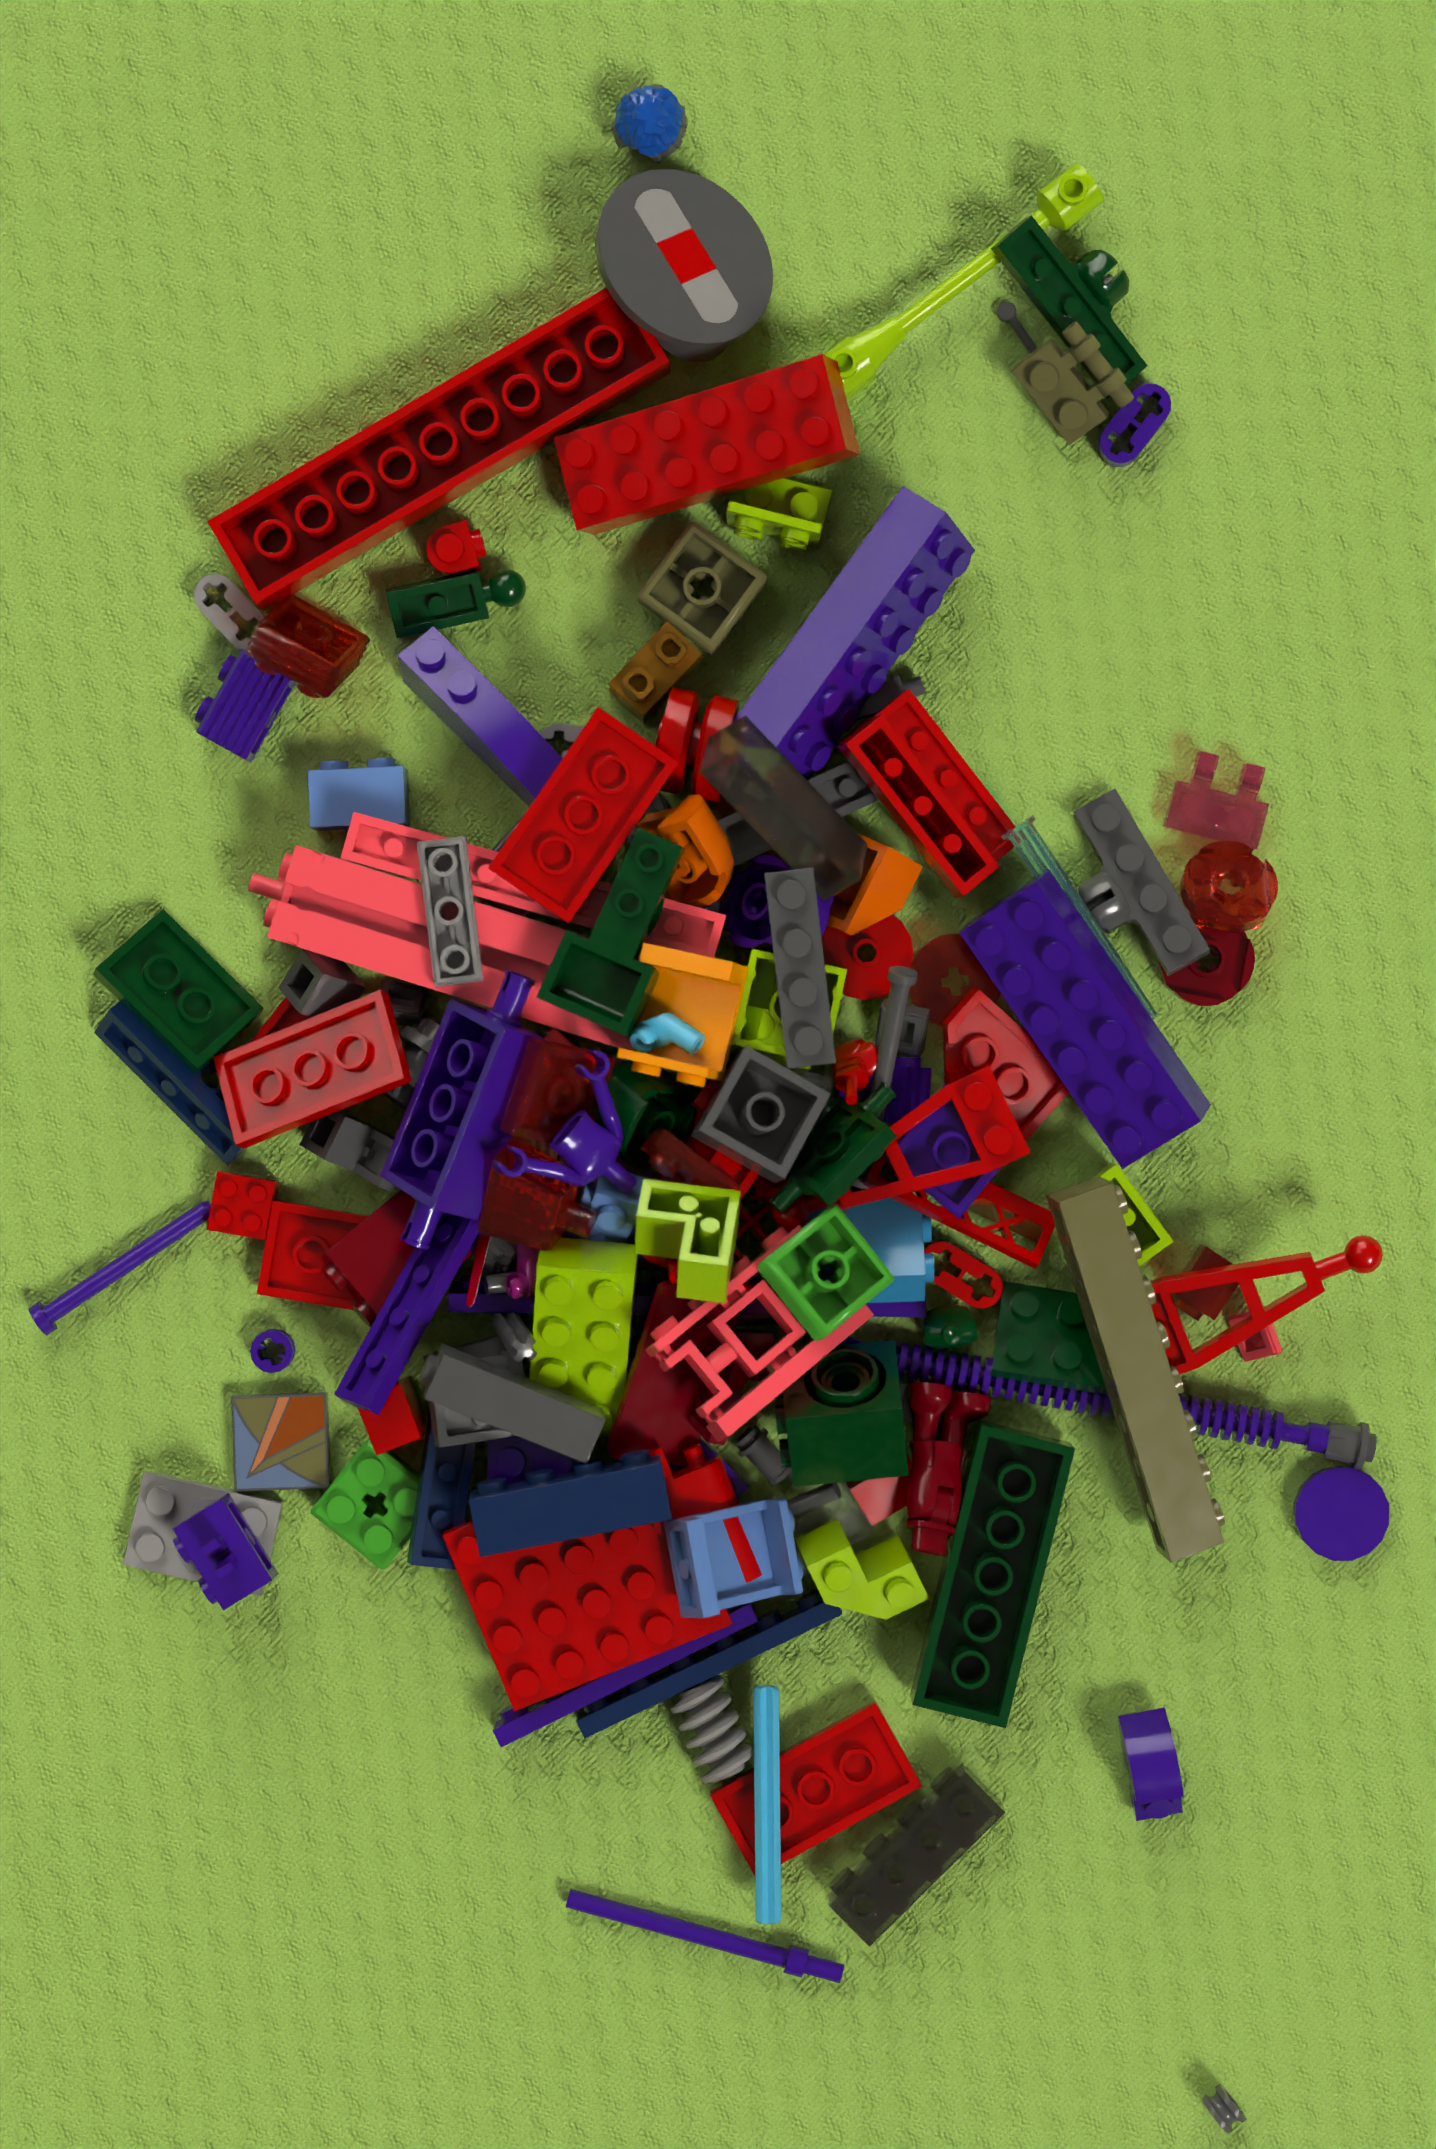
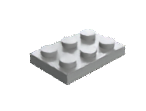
[123,1470,284,1596]

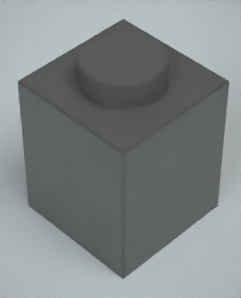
[278,949,366,1017]

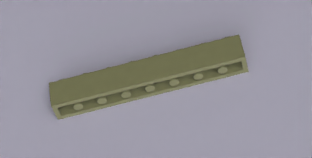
[1046,1176,1225,1563]

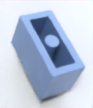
[308,758,410,831]

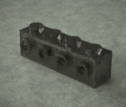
[828,1763,1005,1947]

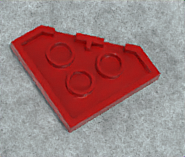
[943,986,1069,1181]

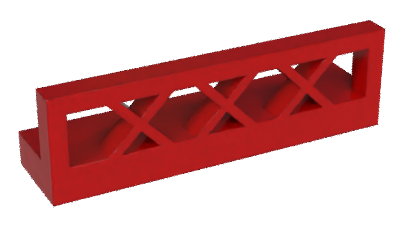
[863,1138,1055,1269]

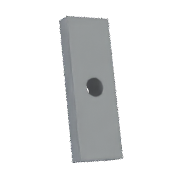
[417,836,484,987]

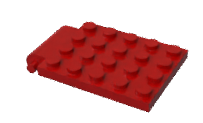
[442,1443,762,1711]

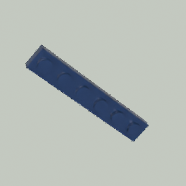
[576,1589,842,1739]

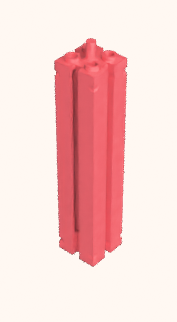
[248,845,652,1050]

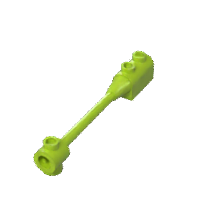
[824,163,1104,402]

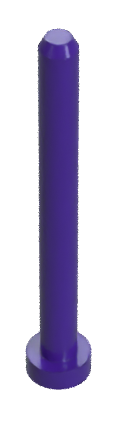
[28,1201,211,1336]

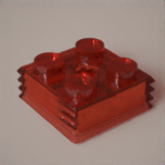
[245,594,370,698]

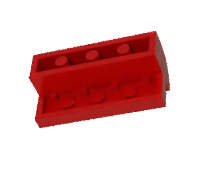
[837,688,1025,898]

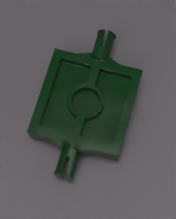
[768,1082,897,1214]

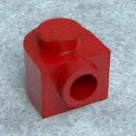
[426,520,487,576]

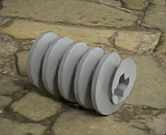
[671,1675,754,1784]

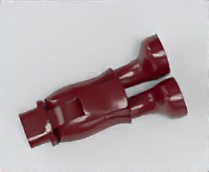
[906,1382,991,1556]

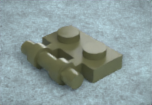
[1012,321,1134,445]

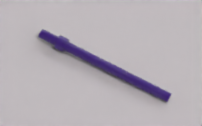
[566,1889,844,1983]

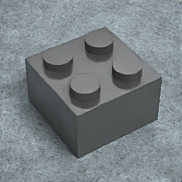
[691,1045,831,1183]

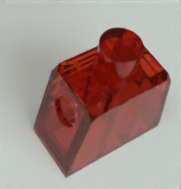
[478,1136,598,1251]

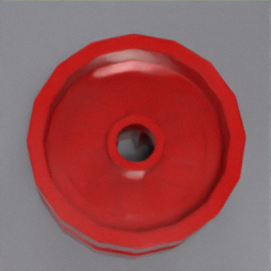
[655,687,739,803]

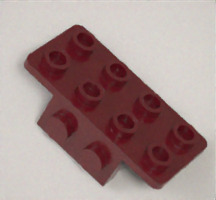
[606,1281,750,1466]

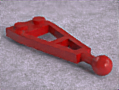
[772,1065,1031,1231]
[1150,1235,1383,1375]

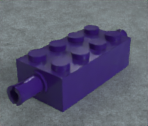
[380,970,549,1250]

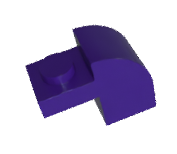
[1118,1708,1184,1821]

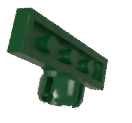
[991,215,1148,398]

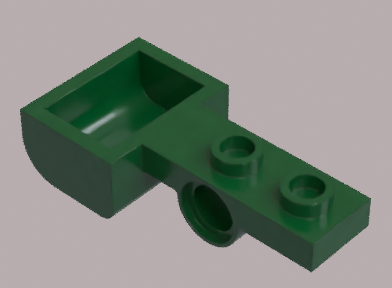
[537,828,685,1038]

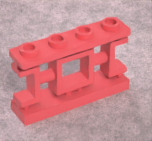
[646,1224,874,1442]

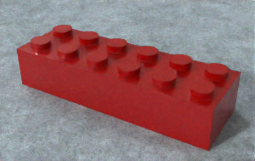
[554,354,860,535]

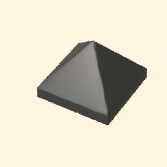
[379,980,429,1026]

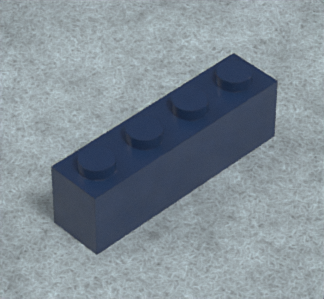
[469,1450,672,1557]

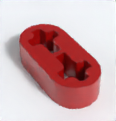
[924,1240,1003,1309]

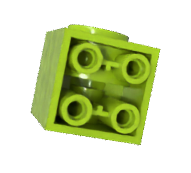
[731,949,847,1070]

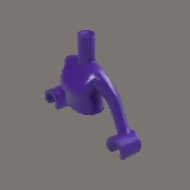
[493,1050,637,1194]

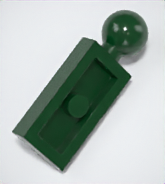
[386,569,526,639]

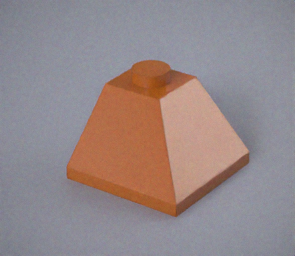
[803,823,923,935]

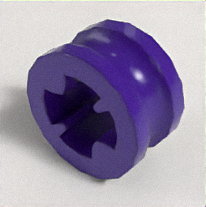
[250,1329,296,1373]

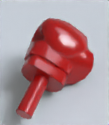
[831,1038,878,1105]

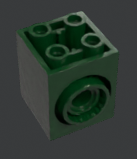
[775,1340,909,1487]

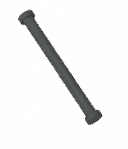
[852,966,918,1189]

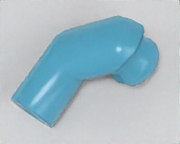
[630,1013,706,1055]

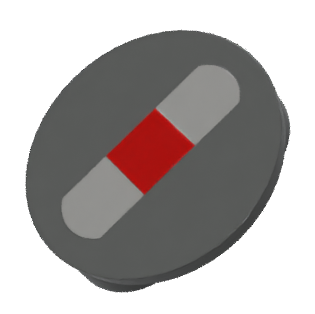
[595,169,773,362]

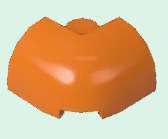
[637,795,734,908]

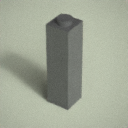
[419,1344,606,1464]

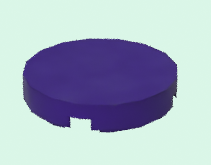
[1293,1466,1389,1561]

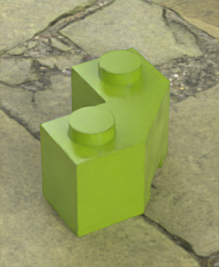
[795,1518,929,1620]

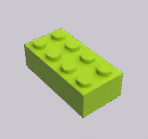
[530,1236,638,1437]

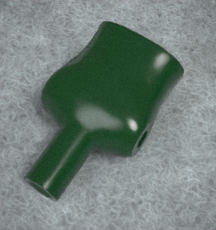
[923,1305,977,1348]

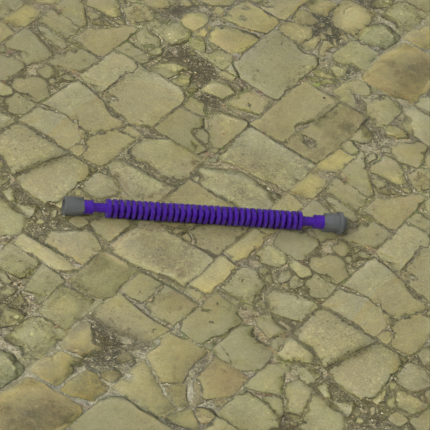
[802,1329,1377,1470]

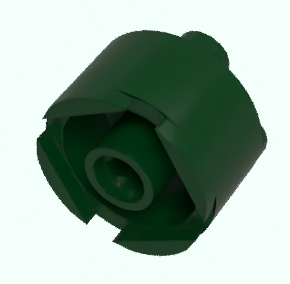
[583,1059,696,1169]

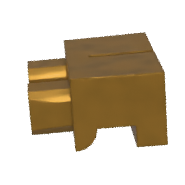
[608,621,704,724]

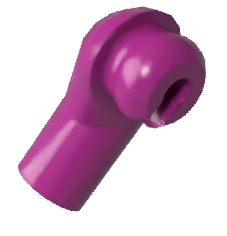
[505,1225,541,1299]

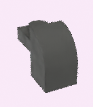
[299,1110,395,1192]

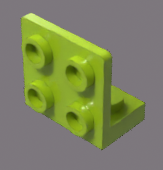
[726,478,833,552]

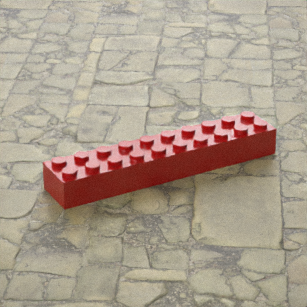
[207,288,671,612]

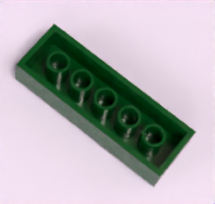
[910,1420,1075,1728]

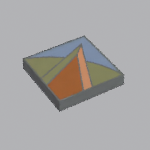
[231,1392,331,1491]

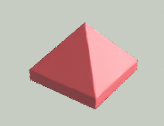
[1228,1311,1282,1362]

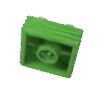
[757,1204,894,1341]
[311,1438,420,1569]

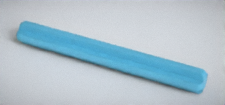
[753,1685,781,1924]

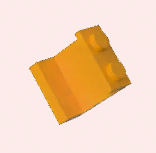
[617,942,749,1087]

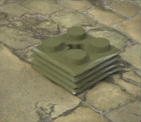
[637,522,767,655]

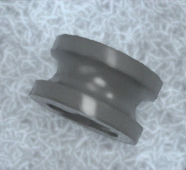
[1201,2084,1247,2134]

